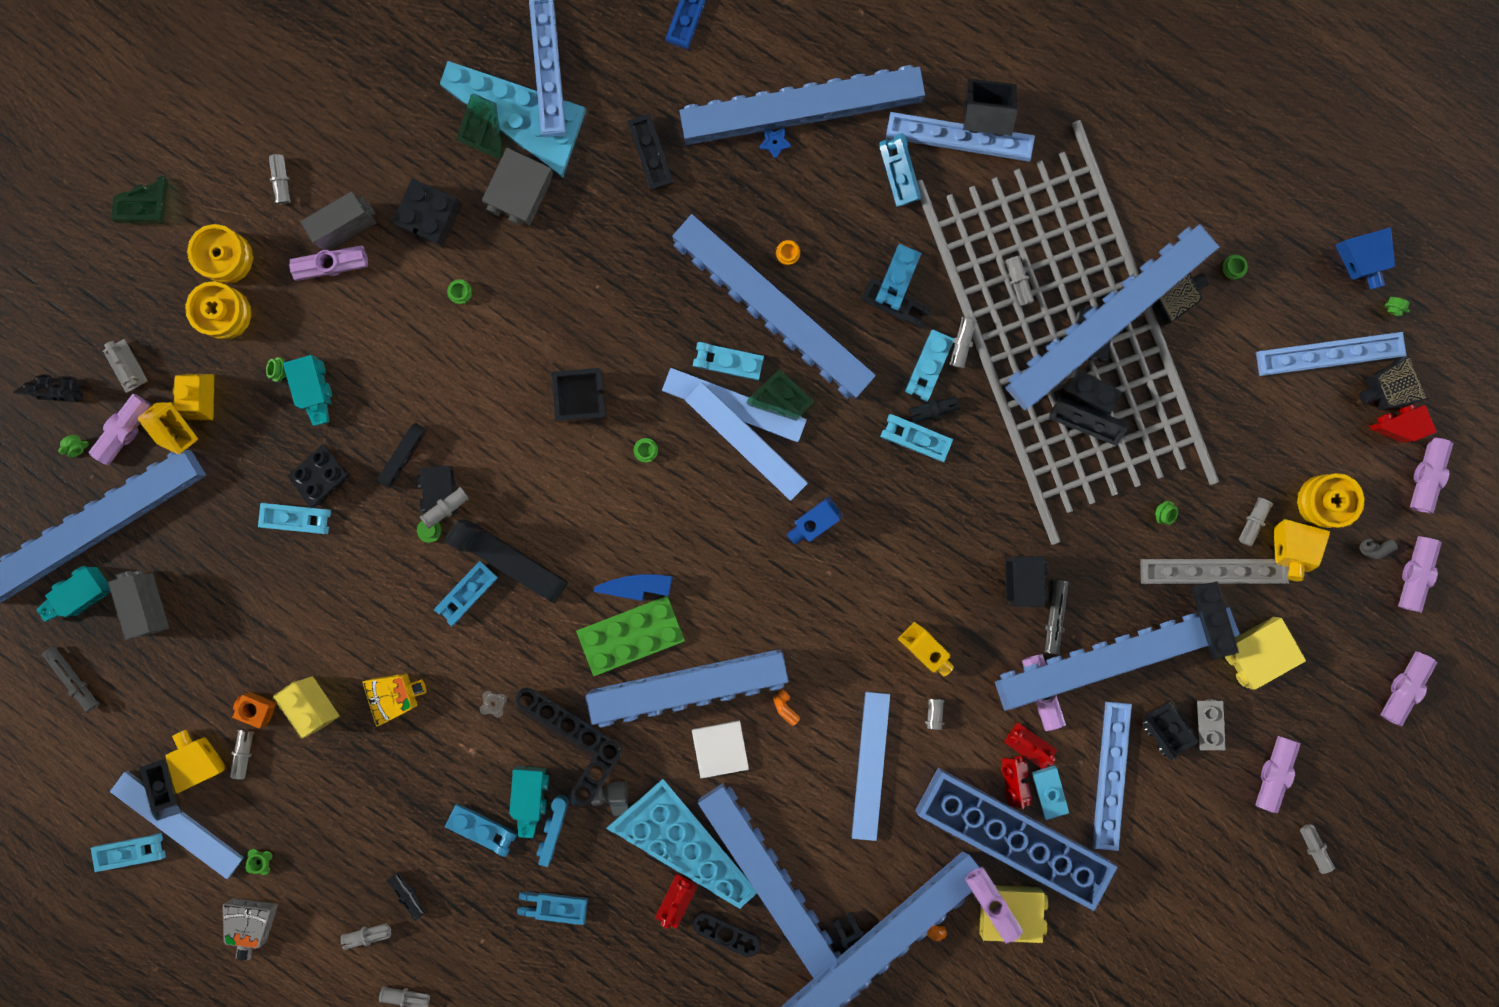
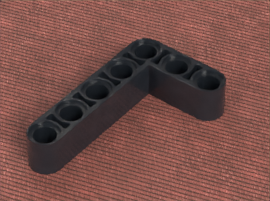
[444,519,568,603]
[515,687,621,808]

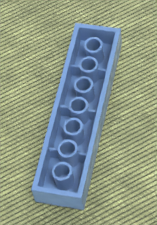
[586,649,788,727]
[915,767,1117,911]

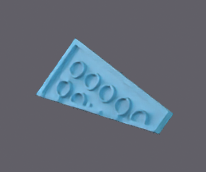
[440,61,586,178]
[606,779,757,909]

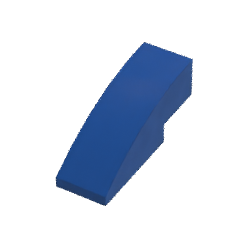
[594,574,673,601]

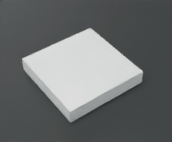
[692,720,749,778]

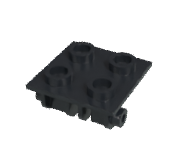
[13,374,86,403]
[288,444,351,508]

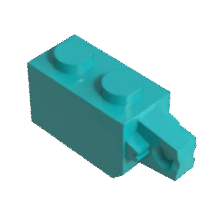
[283,355,332,426]
[36,566,111,622]
[509,766,549,838]

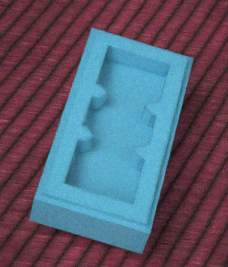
[1031,765,1069,820]

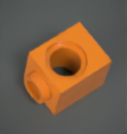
[232,692,277,729]

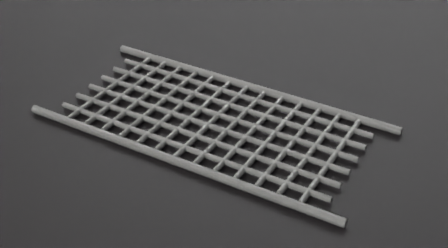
[917,120,1219,545]

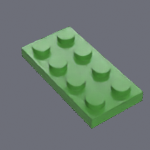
[576,596,685,676]

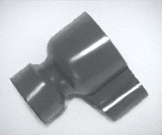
[591,781,629,817]

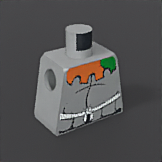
[223,898,278,960]

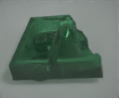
[456,93,503,159]
[111,176,168,224]
[746,369,814,421]

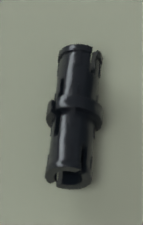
[909,395,960,423]
[386,871,427,921]

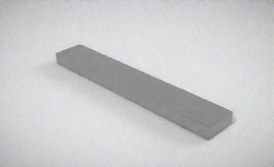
[1141,559,1289,584]

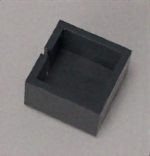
[963,78,1018,136]
[392,179,462,248]
[551,368,607,423]
[1005,556,1049,607]

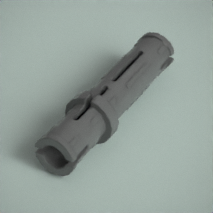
[1044,580,1069,654]
[41,646,100,713]

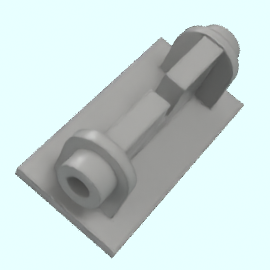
[103,339,148,393]
[1197,699,1225,750]

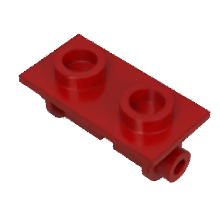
[1004,722,1058,769]
[1002,756,1032,809]
[655,873,698,929]

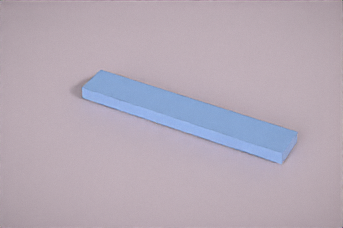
[529,0,566,137]
[886,112,1035,162]
[1256,332,1406,376]
[662,368,807,443]
[685,382,808,501]
[852,691,890,841]
[1092,701,1132,851]
[110,771,244,879]

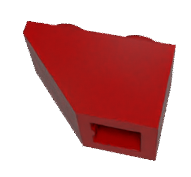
[1370,403,1437,443]

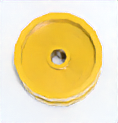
[187,224,253,284]
[185,281,251,340]
[1297,473,1365,528]

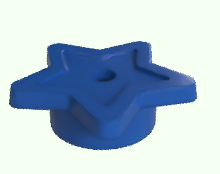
[759,128,791,159]

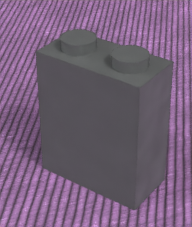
[482,148,554,226]
[300,191,377,251]
[108,570,169,640]

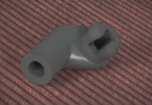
[1360,539,1398,560]

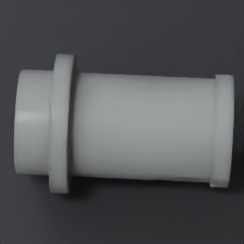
[925,699,945,730]

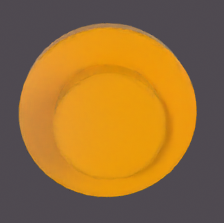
[776,240,800,265]

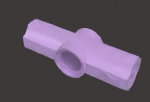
[289,245,368,281]
[89,394,151,465]
[1410,437,1453,513]
[1398,536,1442,613]
[1380,652,1438,726]
[1022,654,1066,731]
[1255,736,1301,813]
[964,867,1024,943]

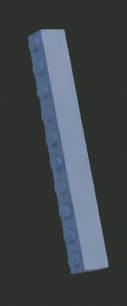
[680,65,925,145]
[672,214,876,400]
[1006,224,1219,410]
[0,450,207,603]
[995,607,1240,711]
[698,783,860,1007]
[781,851,979,1007]

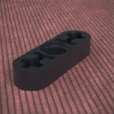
[377,423,427,489]
[693,911,760,957]

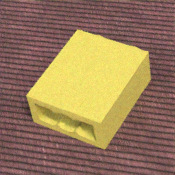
[1225,617,1306,690]
[274,676,340,738]
[980,885,1048,943]

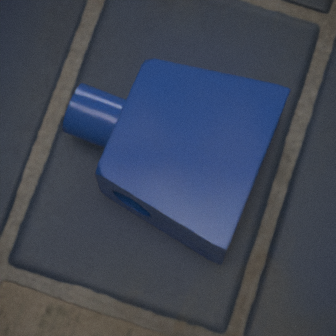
[1336,228,1395,290]
[787,497,843,545]

